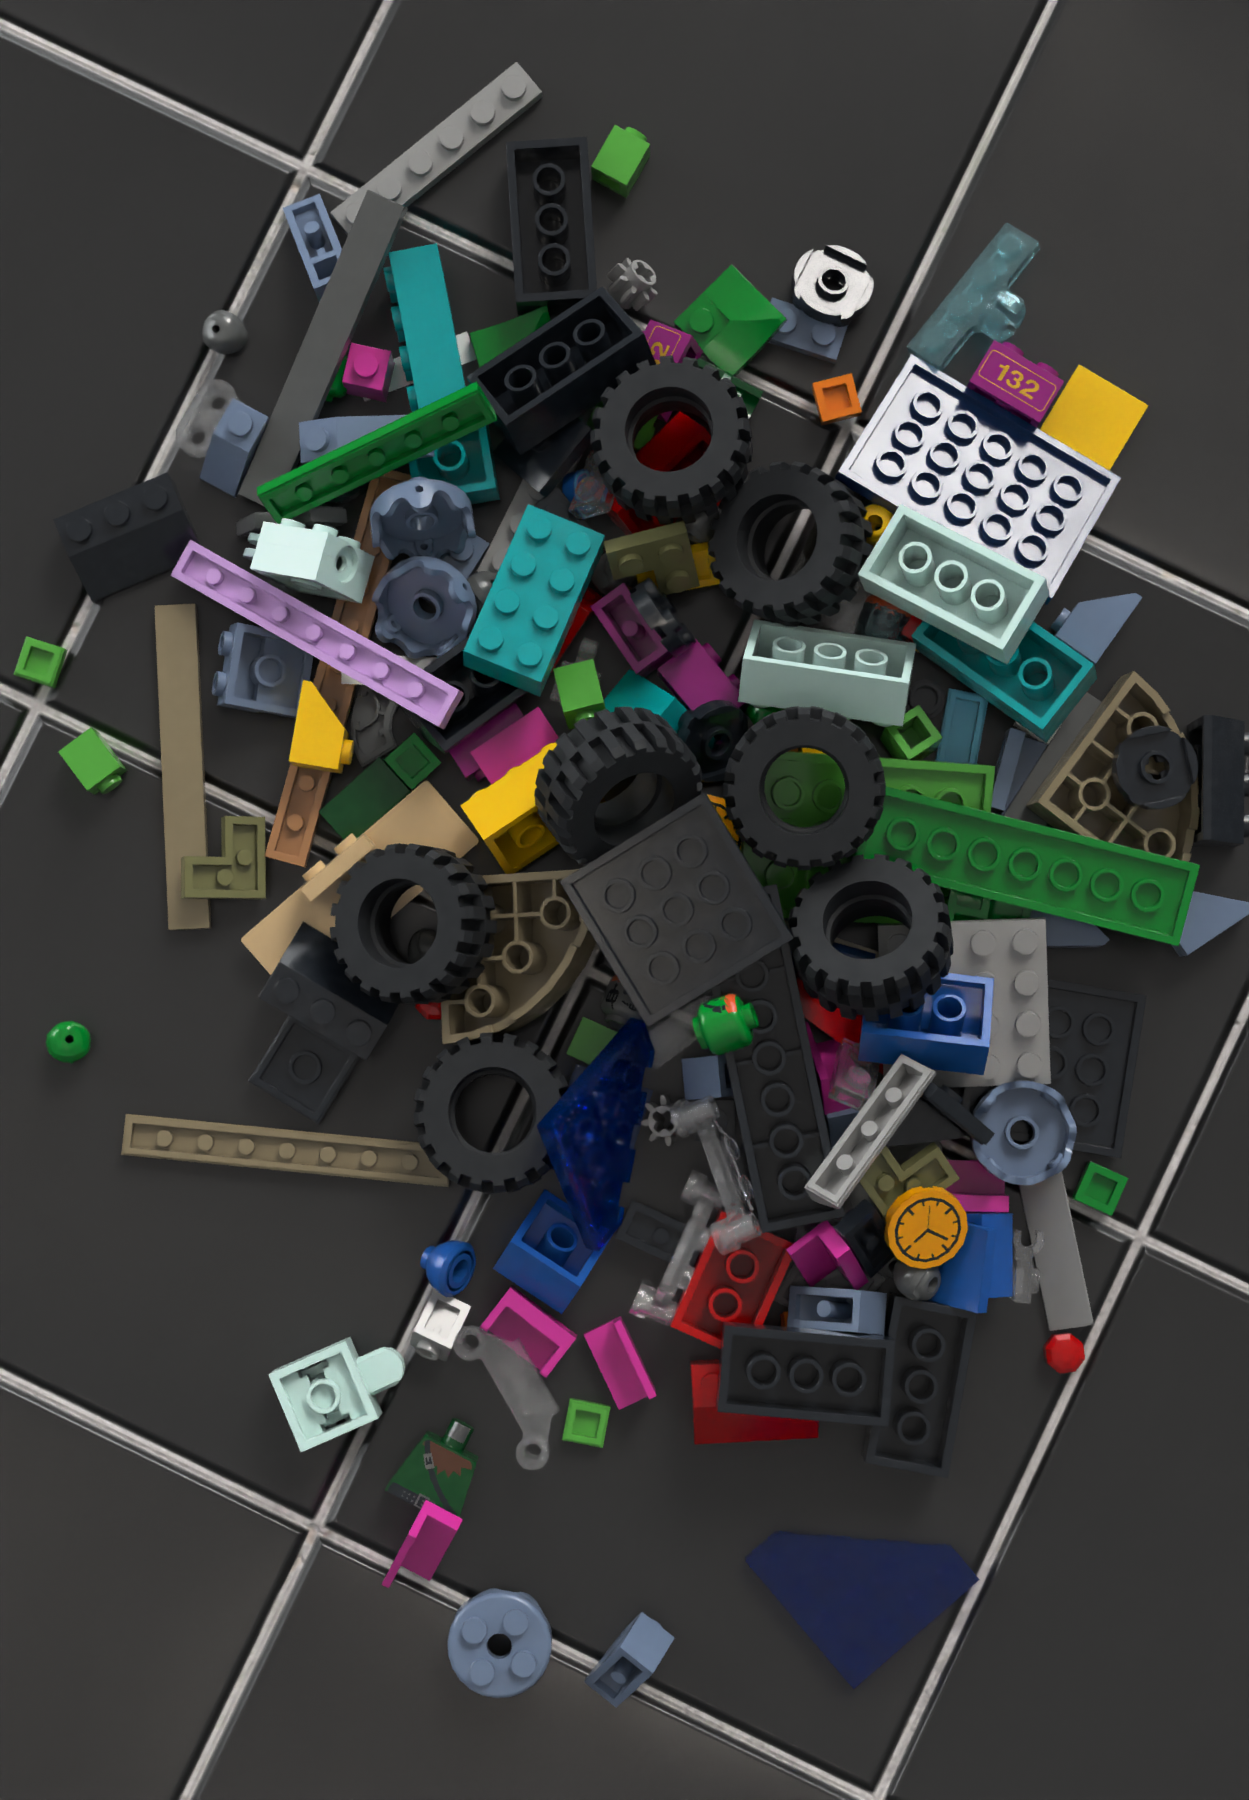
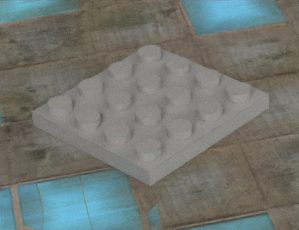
[878,917,1051,1087]

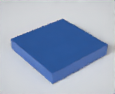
[929,1222,997,1314]

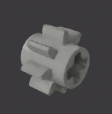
[607,258,658,311]
[641,1093,695,1146]

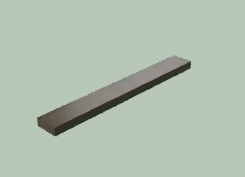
[155,603,212,931]
[121,1114,450,1187]

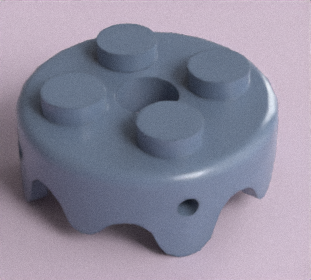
[370,477,476,560]
[372,556,477,659]
[970,1081,1077,1185]
[447,1588,552,1698]

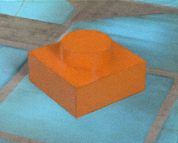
[812,373,862,426]

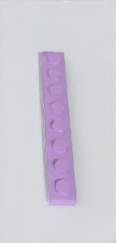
[171,540,464,730]

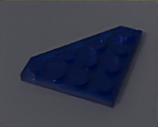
[537,1018,655,1252]
[745,1531,980,1689]

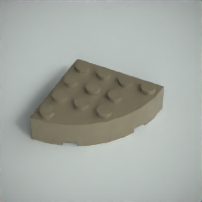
[1026,671,1200,862]
[441,869,596,1044]

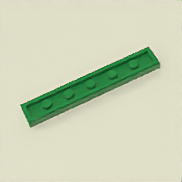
[257,381,497,524]

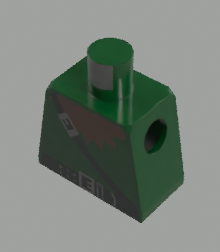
[385,1418,479,1517]

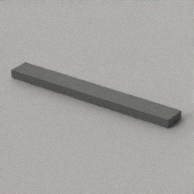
[238,190,408,507]

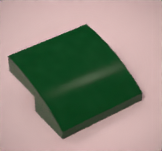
[319,757,411,840]

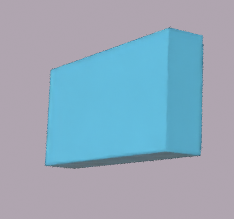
[935,688,988,764]

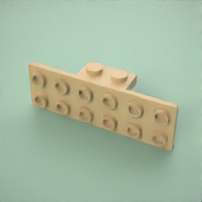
[241,780,479,975]

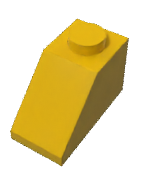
[289,680,354,774]

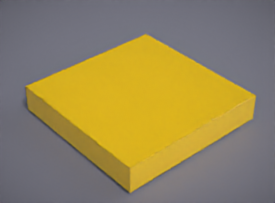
[1040,365,1149,471]

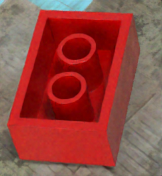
[669,1209,795,1349]

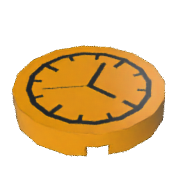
[884,1186,968,1269]

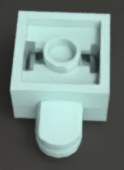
[243,518,375,604]
[268,1337,405,1452]

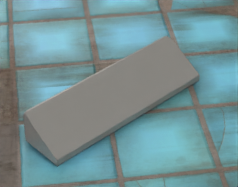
[804,1054,937,1209]
[1019,1171,1094,1331]

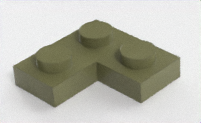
[603,521,700,595]
[181,816,266,900]
[859,1142,960,1219]

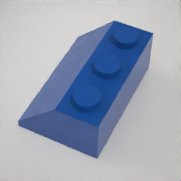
[858,973,994,1075]

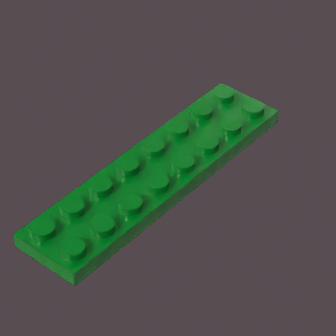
[854,786,1200,946]

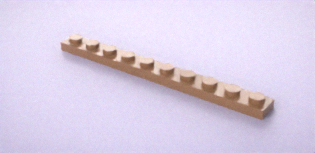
[265,470,411,868]

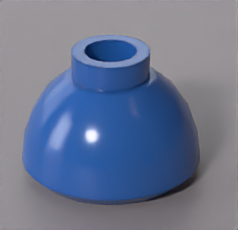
[420,1240,476,1297]

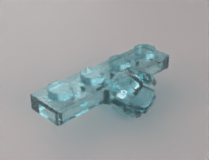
[907,222,1040,372]

